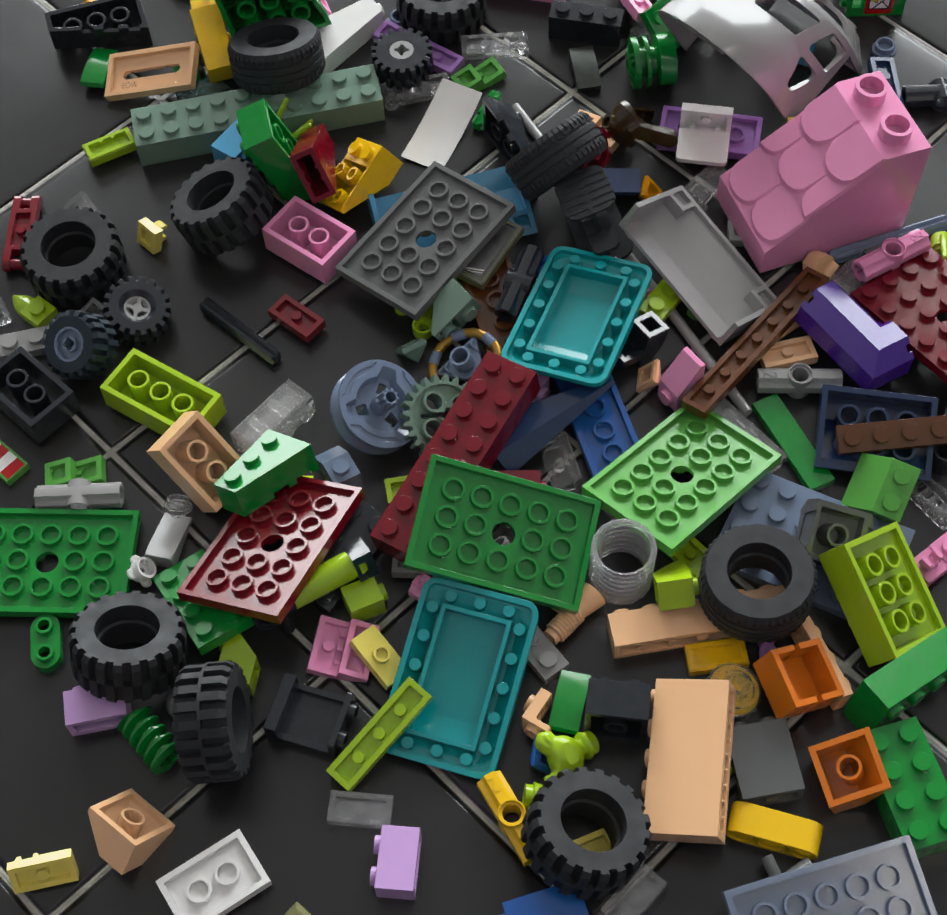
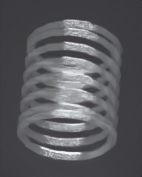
[588,518,657,605]

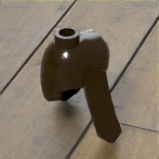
[601,100,678,148]

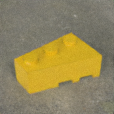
[189,3,233,84]

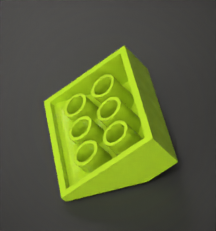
[818,521,946,667]

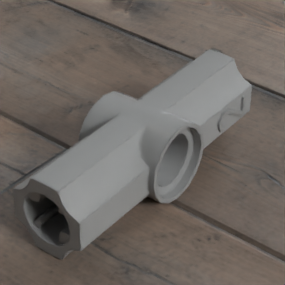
[756,363,843,399]
[34,478,125,509]

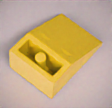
[319,137,403,214]

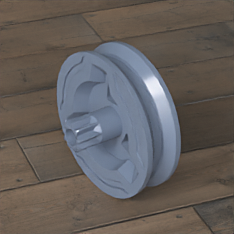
[330,360,424,455]

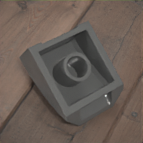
[795,498,874,563]

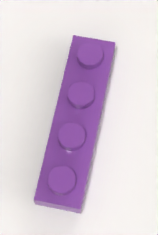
[372,19,465,79]

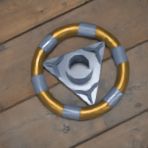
[428,328,502,382]

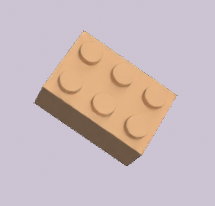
[146,410,240,513]

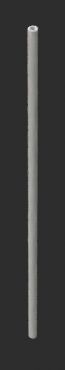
[512,103,753,417]

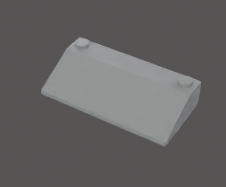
[619,185,777,346]

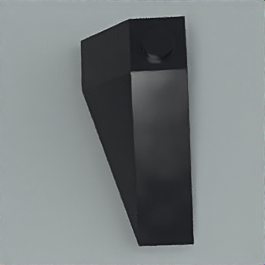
[482,96,528,162]

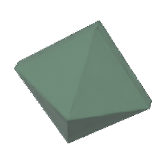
[395,338,427,363]

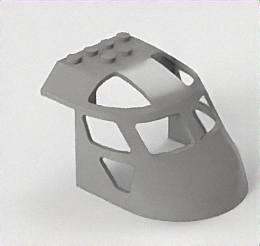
[658,0,862,123]

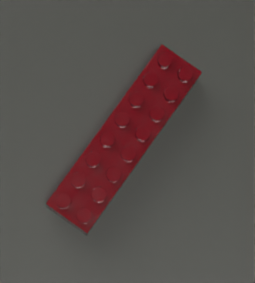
[370,351,540,563]

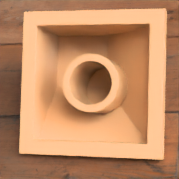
[88,788,176,875]

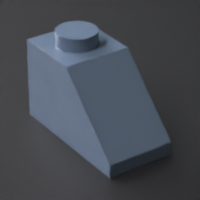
[315,445,364,490]

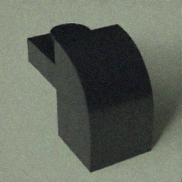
[616,311,669,370]

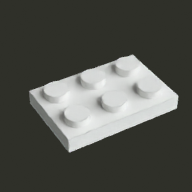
[155,829,272,915]

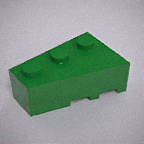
[214,429,320,517]

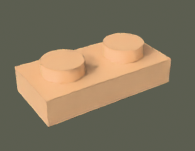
[759,335,818,368]

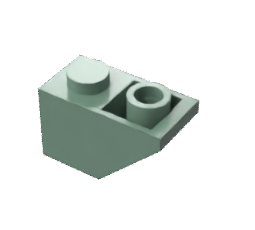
[431,278,482,341]

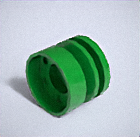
[625,32,678,89]

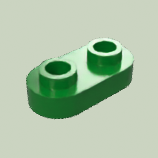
[30,615,63,673]

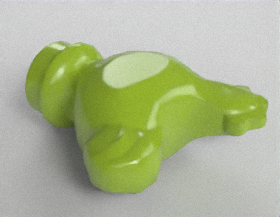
[534,731,600,781]

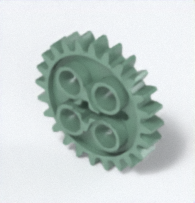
[399,374,467,456]

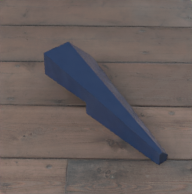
[497,376,616,470]

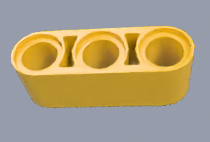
[726,801,824,861]

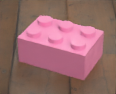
[262,196,357,284]

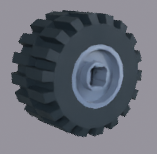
[42,310,118,380]

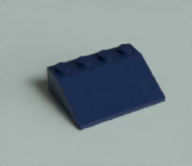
[814,384,938,482]

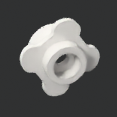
[126,555,157,588]

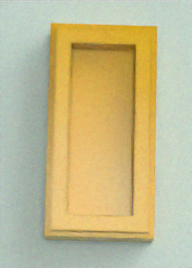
[683,638,750,676]

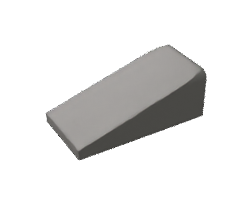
[144,513,193,568]

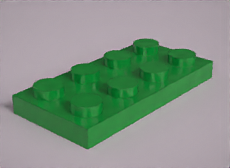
[152,549,254,655]

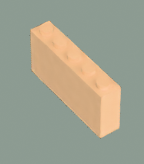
[641,679,736,845]

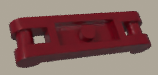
[2,196,43,272]

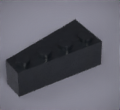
[44,0,153,49]

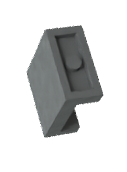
[731,716,805,806]

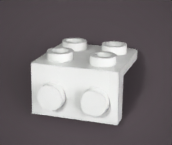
[676,103,734,167]

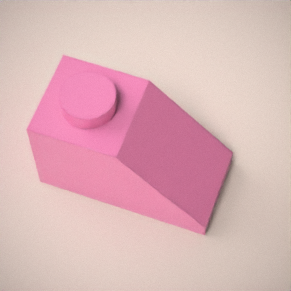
[658,347,705,411]

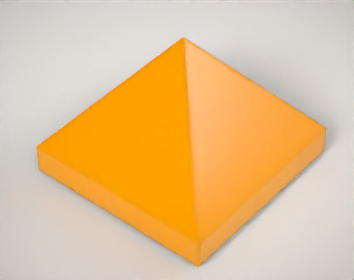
[637,175,662,201]

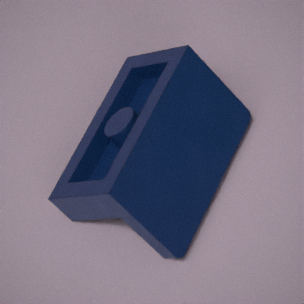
[603,168,640,196]

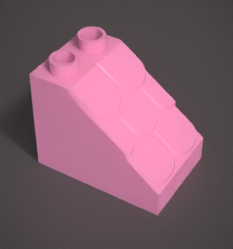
[716,71,931,273]

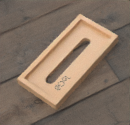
[104,41,200,102]

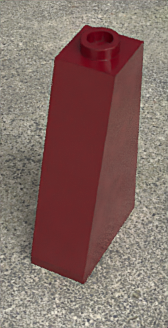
[289,123,337,204]

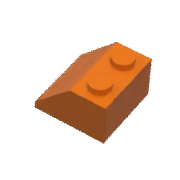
[808,726,892,814]

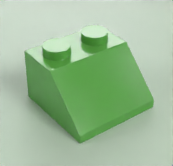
[842,453,921,524]

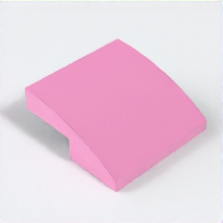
[305,615,380,682]

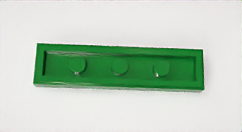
[752,393,835,492]

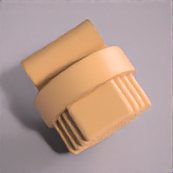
[802,250,840,281]

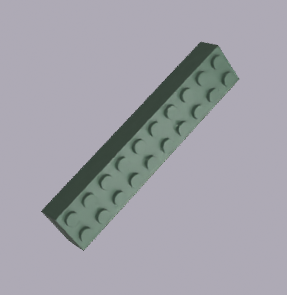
[130,64,385,166]

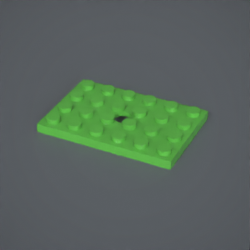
[581,407,782,557]

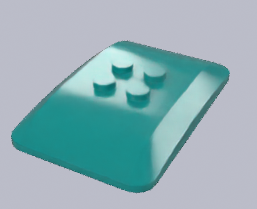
[501,246,652,387]
[386,577,539,780]

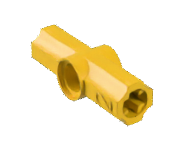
[476,770,533,867]

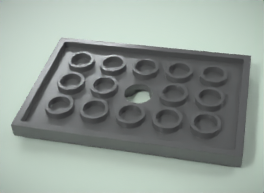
[335,161,516,321]

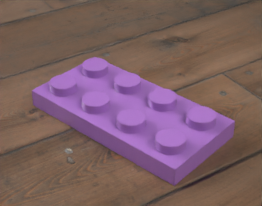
[656,105,763,160]

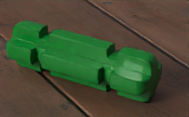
[472,90,502,131]

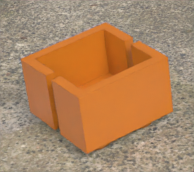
[753,638,845,719]

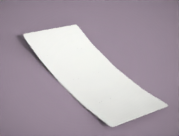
[401,78,482,167]

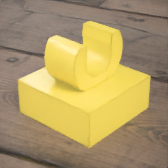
[136,217,168,255]

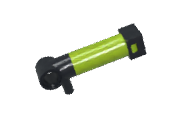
[251,537,379,634]

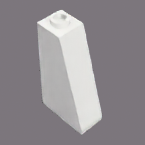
[318,0,385,73]

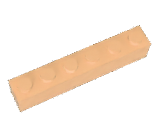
[606,584,785,659]

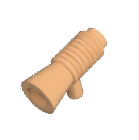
[544,583,605,645]

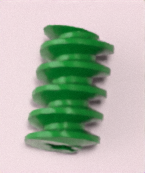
[117,706,178,775]

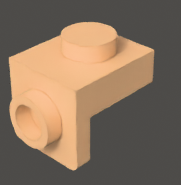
[522,687,552,740]

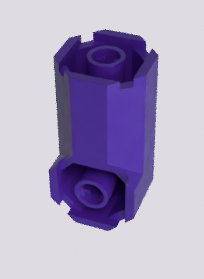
[795,281,914,390]

